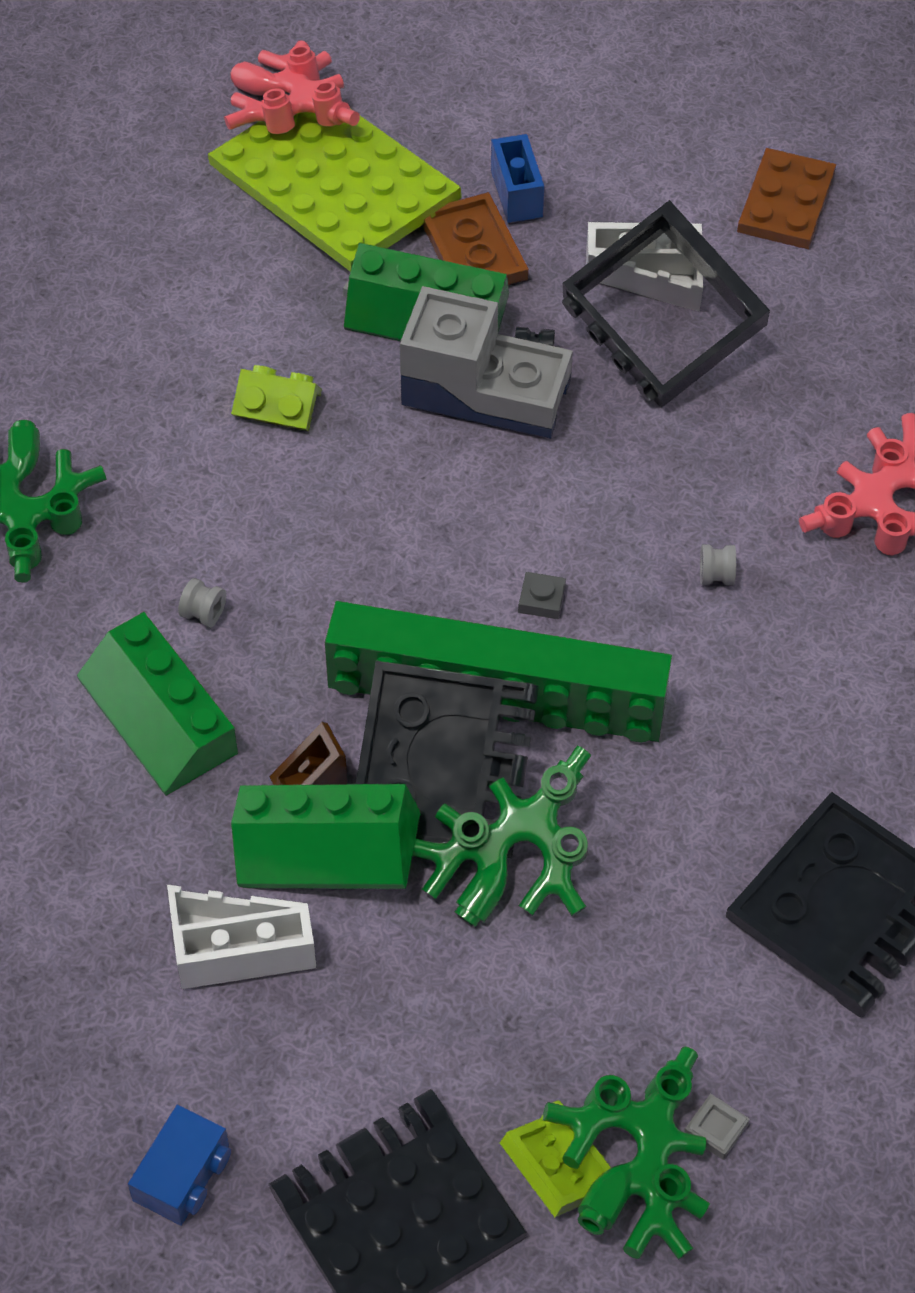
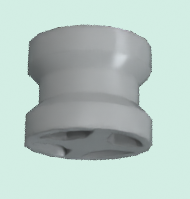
[700,544,736,586]
[178,578,227,628]

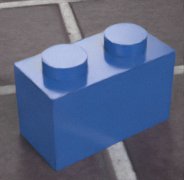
[491,134,544,223]
[128,1104,231,1226]

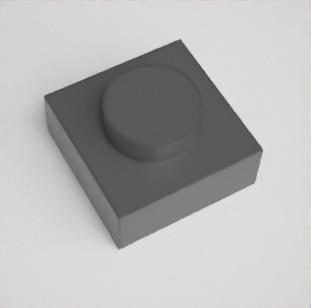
[518,572,566,619]

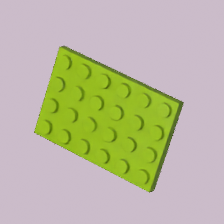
[208,109,462,272]

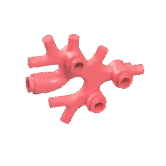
[224,40,360,134]
[799,413,915,555]

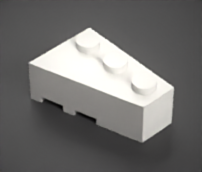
[586,222,703,312]
[167,885,316,989]

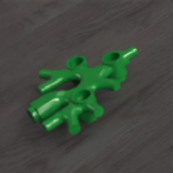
[0,420,107,583]
[412,745,592,928]
[543,1047,710,1260]

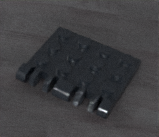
[356,661,539,859]
[726,792,915,1017]
[268,1089,526,1293]

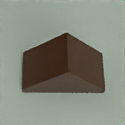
[269,722,348,785]

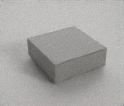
[685,1093,750,1160]

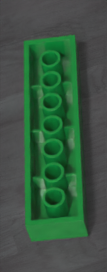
[325,601,672,743]

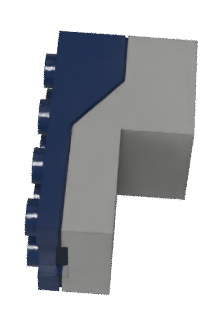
[400,286,573,439]

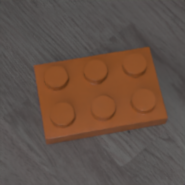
[737,148,836,250]
[422,192,529,285]

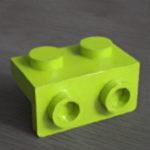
[231,365,322,431]
[500,1100,611,1218]

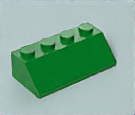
[344,243,510,341]
[77,612,238,796]
[231,784,420,889]

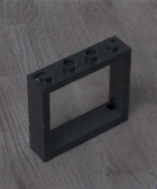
[562,200,770,408]

